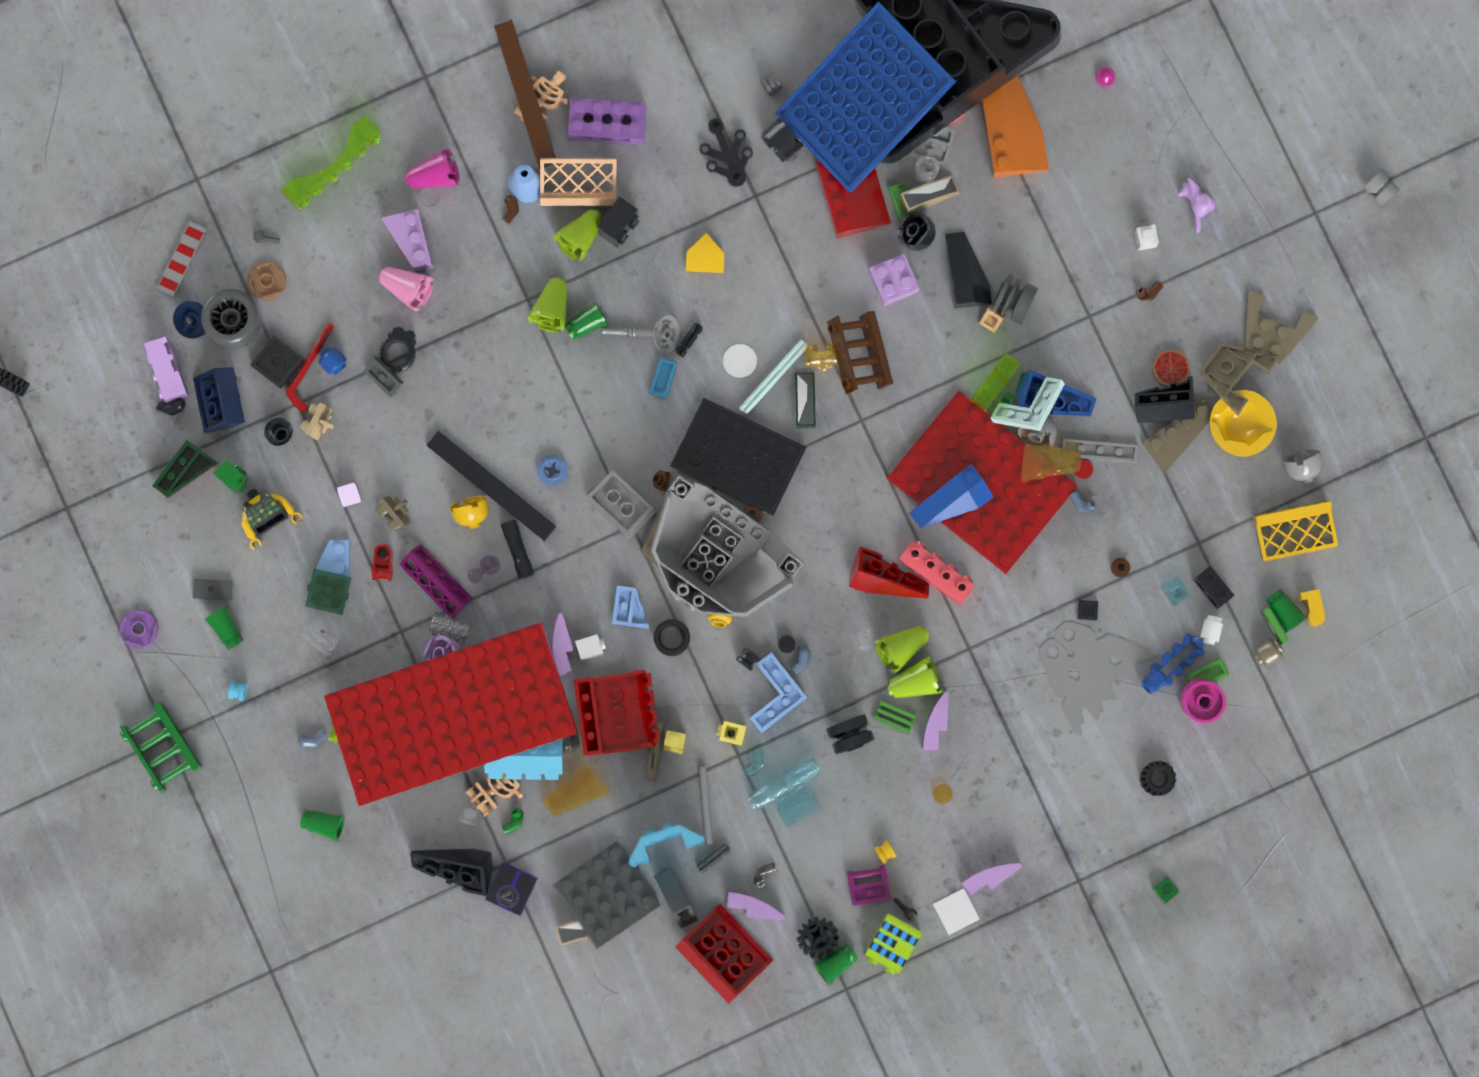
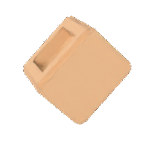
[979,305,1006,333]

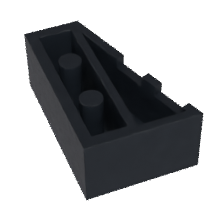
[1135,376,1195,423]

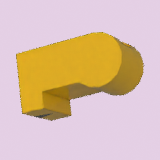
[1298,589,1325,627]

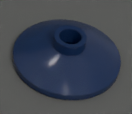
[173,301,205,339]

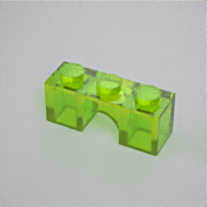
[971,352,1021,412]

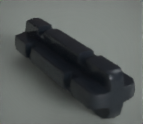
[675,323,703,357]

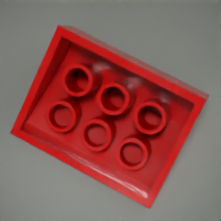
[816,161,891,239]
[675,904,774,1004]

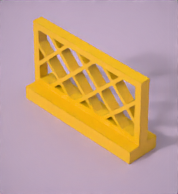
[1253,501,1338,562]

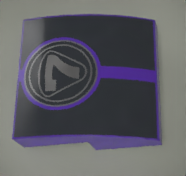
[485,862,538,916]

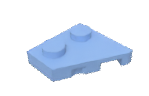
[312,540,350,579]
[611,585,649,629]

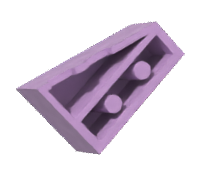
[381,209,433,272]

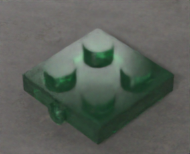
[305,568,352,615]

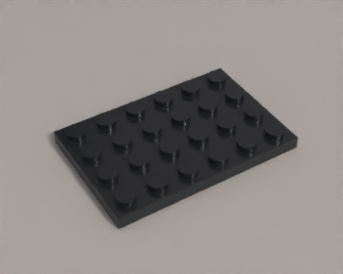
[670,398,807,516]

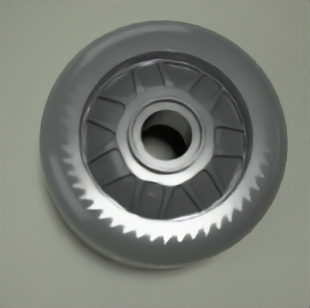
[201,289,261,349]

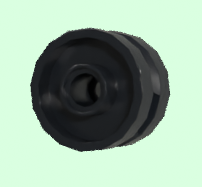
[826,714,875,755]

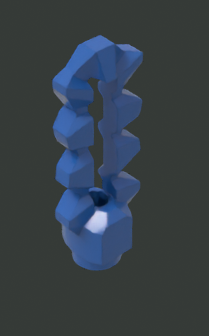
[1141,633,1206,694]

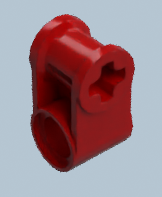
[372,544,393,581]

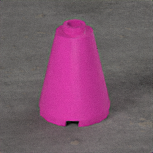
[405,149,460,189]

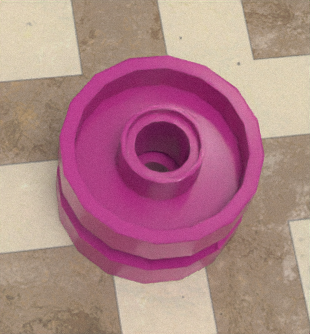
[1179,678,1226,723]

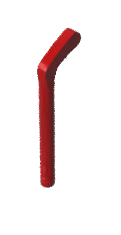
[286,322,335,412]

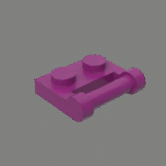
[847,865,891,906]

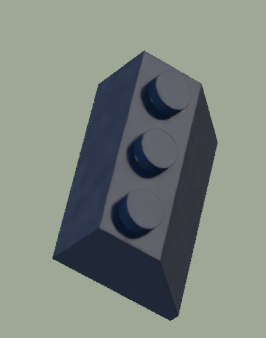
[193,367,245,433]

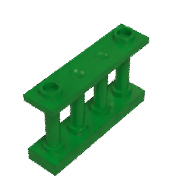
[120,702,203,793]

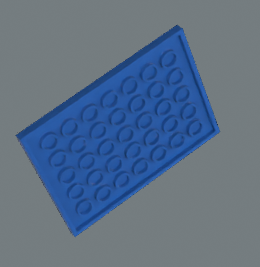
[775,2,956,193]

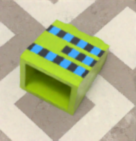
[864,913,923,975]

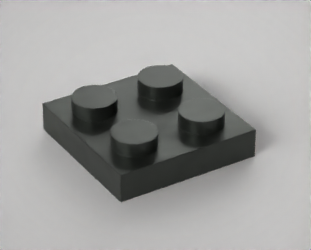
[250,336,304,389]

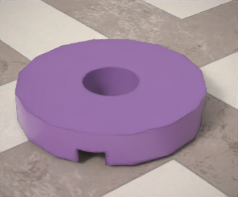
[119,610,159,648]

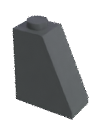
[654,868,698,929]

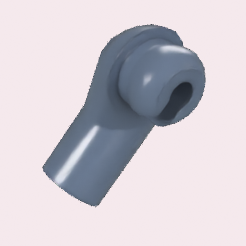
[1069,491,1096,512]
[297,730,327,749]

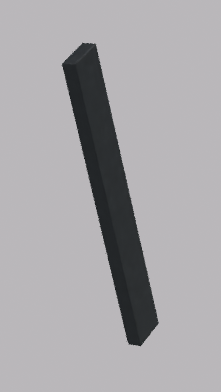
[426,431,557,542]

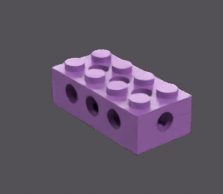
[568,98,647,144]

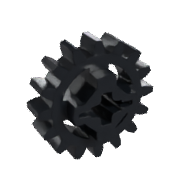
[796,917,840,960]

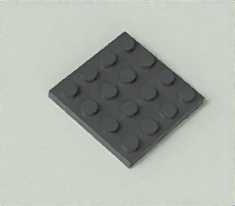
[553,841,660,950]

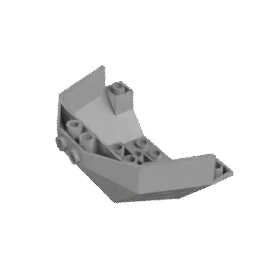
[651,475,804,617]

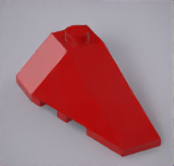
[849,546,929,599]

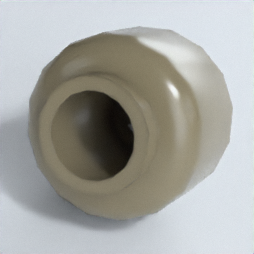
[1254,638,1284,667]

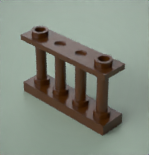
[827,311,894,395]

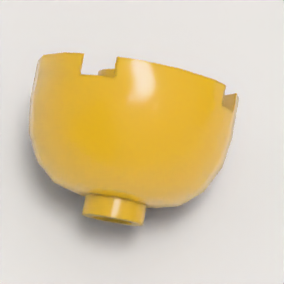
[449,496,489,529]

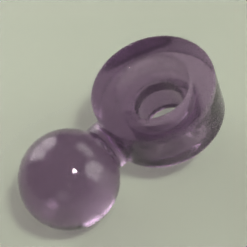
[467,555,500,583]

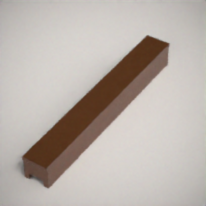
[494,19,558,169]

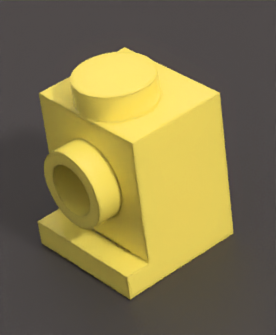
[716,721,746,746]
[663,730,686,754]

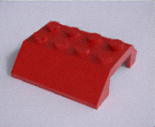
[573,670,660,756]

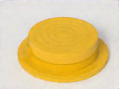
[1209,390,1277,456]

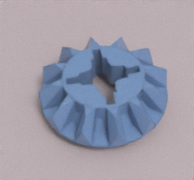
[537,455,567,486]

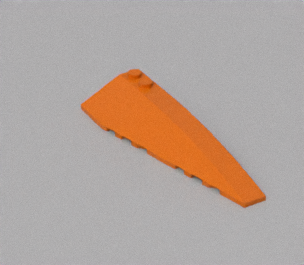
[981,75,1049,178]

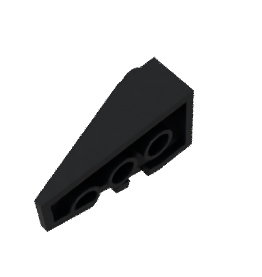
[945,232,992,309]
[410,849,493,896]

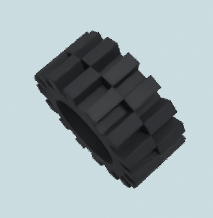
[0,368,30,397]
[1140,761,1177,796]

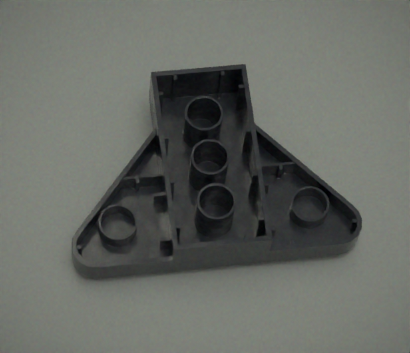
[855,0,1062,164]

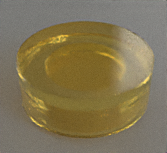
[933,784,953,804]

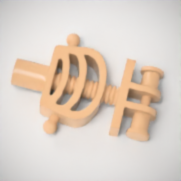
[514,70,569,122]
[465,773,523,817]

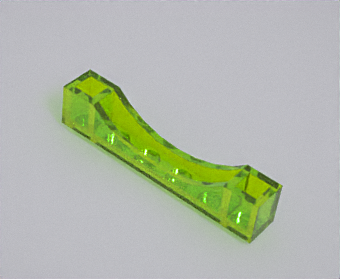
[280,115,382,210]

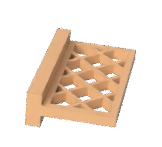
[540,158,617,206]

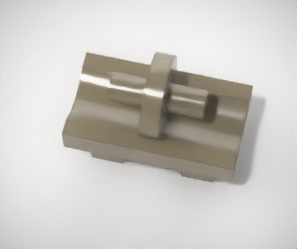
[375,496,411,531]

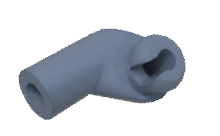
[790,646,810,674]

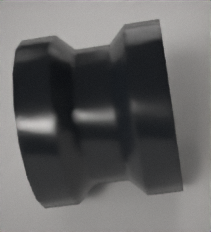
[736,647,760,671]

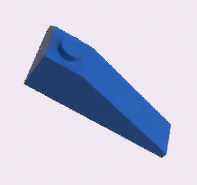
[1016,370,1097,417]
[909,464,993,528]

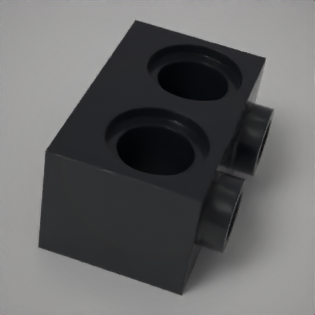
[1193,566,1235,610]

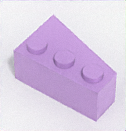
[144,336,189,403]

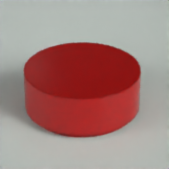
[1074,460,1093,480]

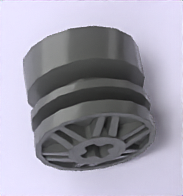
[992,275,1038,324]

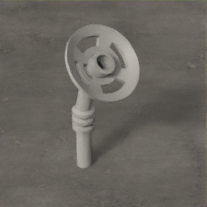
[602,315,680,353]

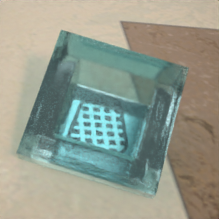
[1161,577,1189,606]

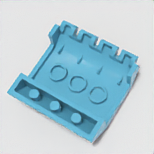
[484,739,563,780]
[628,823,705,867]

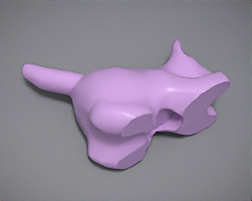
[1177,177,1215,233]

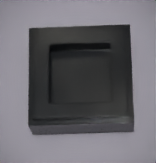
[1078,600,1098,621]

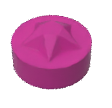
[1096,67,1115,87]

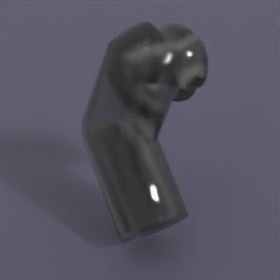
[753,862,777,888]

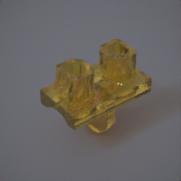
[805,343,838,374]

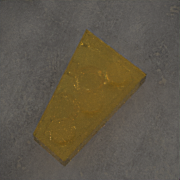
[1021,444,1082,483]
[542,764,611,817]

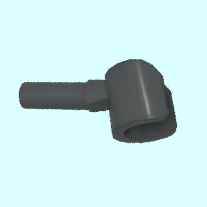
[254,230,280,243]

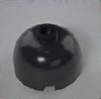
[897,212,936,251]

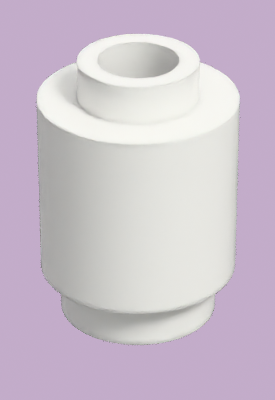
[1200,615,1223,645]

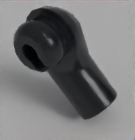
[156,399,186,416]

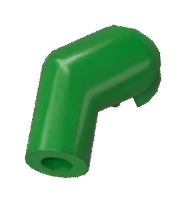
[502,807,524,835]

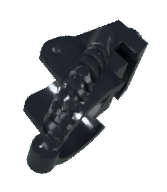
[379,326,416,374]

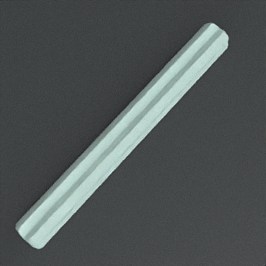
[739,340,808,415]

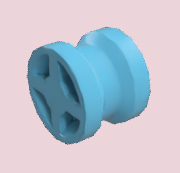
[228,680,248,702]

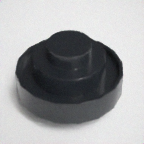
[264,418,293,446]

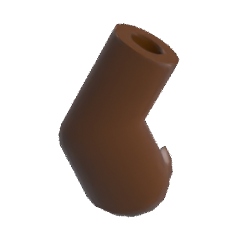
[502,195,519,224]
[1136,281,1164,301]

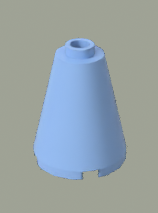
[508,165,546,203]

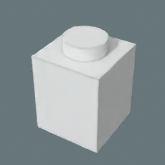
[1134,224,1159,251]
[575,635,606,661]

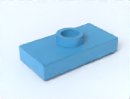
[649,357,678,400]

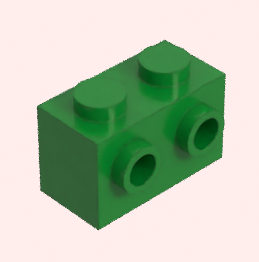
[213,460,248,494]

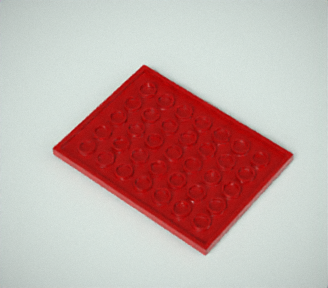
[886,390,1078,575]

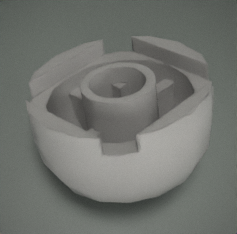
[1017,415,1057,449]
[1283,449,1323,483]

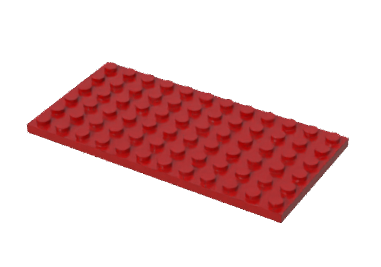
[324,622,578,806]

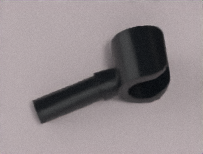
[893,897,917,921]

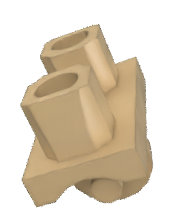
[300,403,334,441]

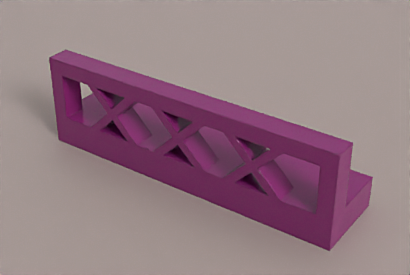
[399,544,473,619]

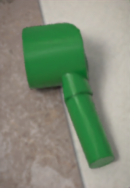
[992,393,1014,414]

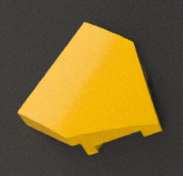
[686,232,725,273]

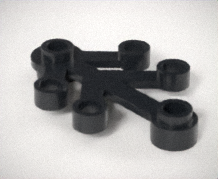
[699,118,753,187]

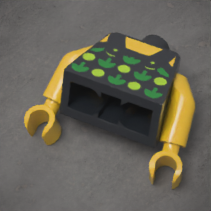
[241,489,302,550]

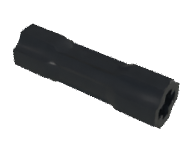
[501,519,534,579]

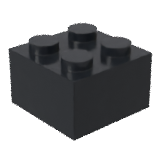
[597,196,639,248]

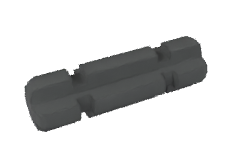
[697,843,731,873]

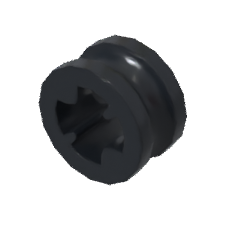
[778,635,796,653]

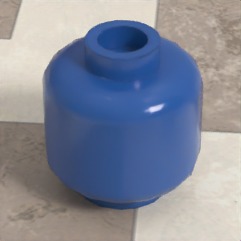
[318,347,347,375]

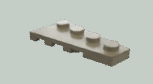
[1142,399,1212,474]

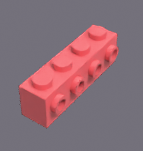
[898,541,975,606]

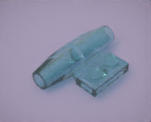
[747,758,822,828]

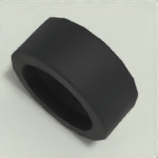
[654,619,690,656]

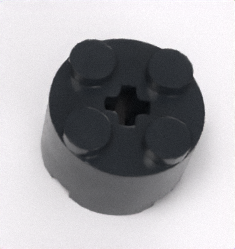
[761,118,804,162]

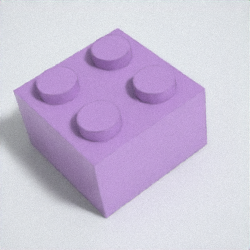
[868,254,919,307]

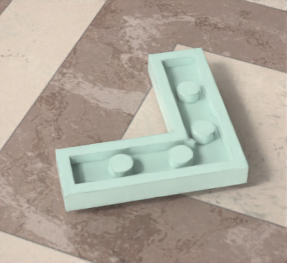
[991,377,1065,431]

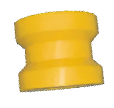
[874,840,897,864]

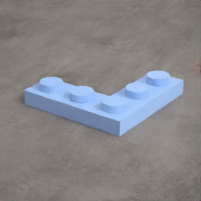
[750,652,807,734]

